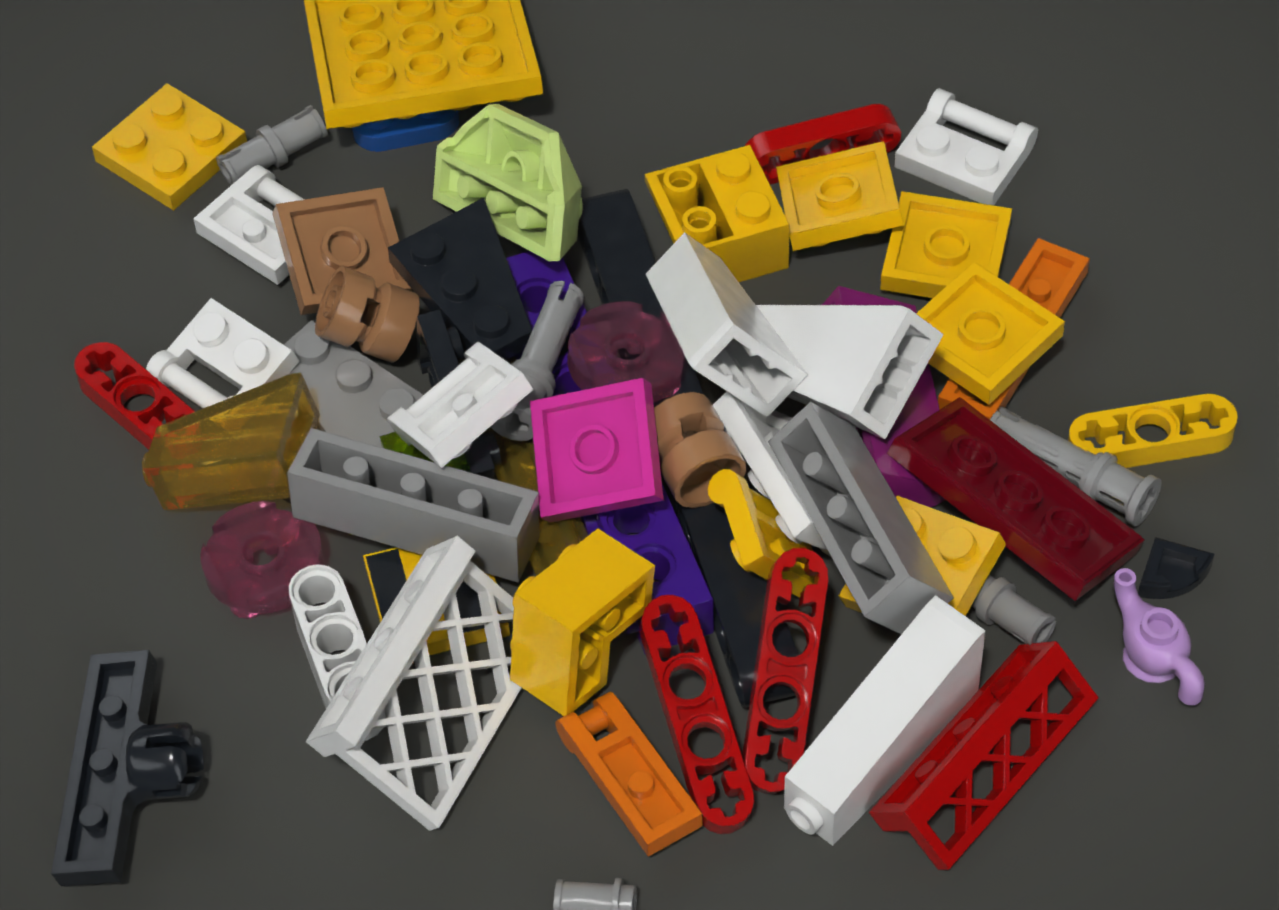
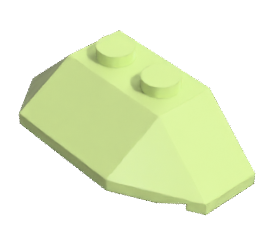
[433,104,583,262]

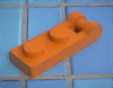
[555,691,703,857]

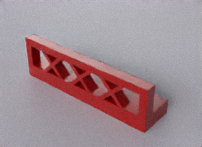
[868,641,1099,870]

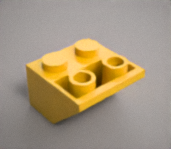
[644,145,790,282]

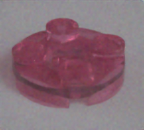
[567,301,686,403]
[200,501,324,619]

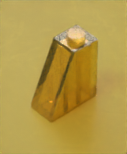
[142,373,320,510]

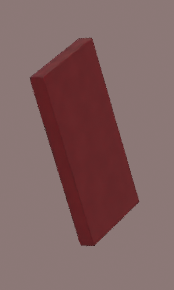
[887,397,1145,601]

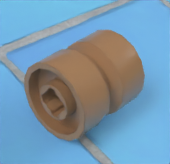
[315,266,420,363]
[654,392,746,508]

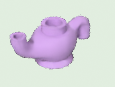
[1114,568,1205,705]

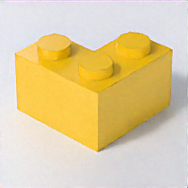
[510,528,655,716]

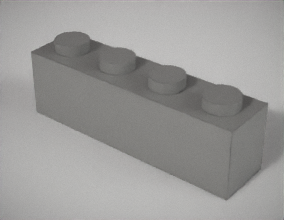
[768,402,954,634]
[287,428,540,582]

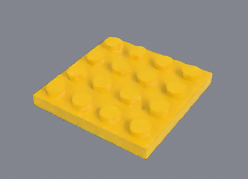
[304,0,543,129]

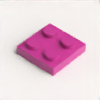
[530,378,664,523]

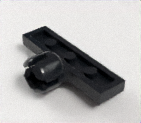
[51,650,204,886]

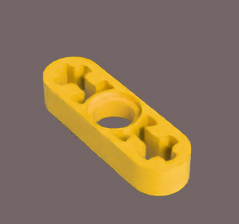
[1068,394,1238,468]

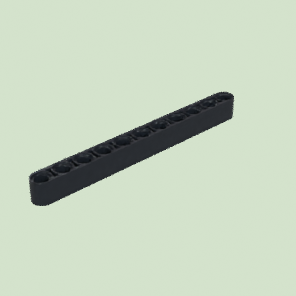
[577,189,798,708]

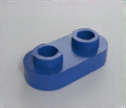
[352,109,459,152]

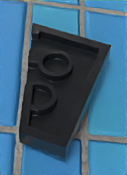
[388,198,532,361]
[416,309,502,479]

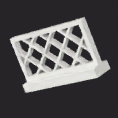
[306,535,522,831]

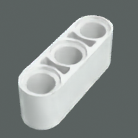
[289,564,386,741]

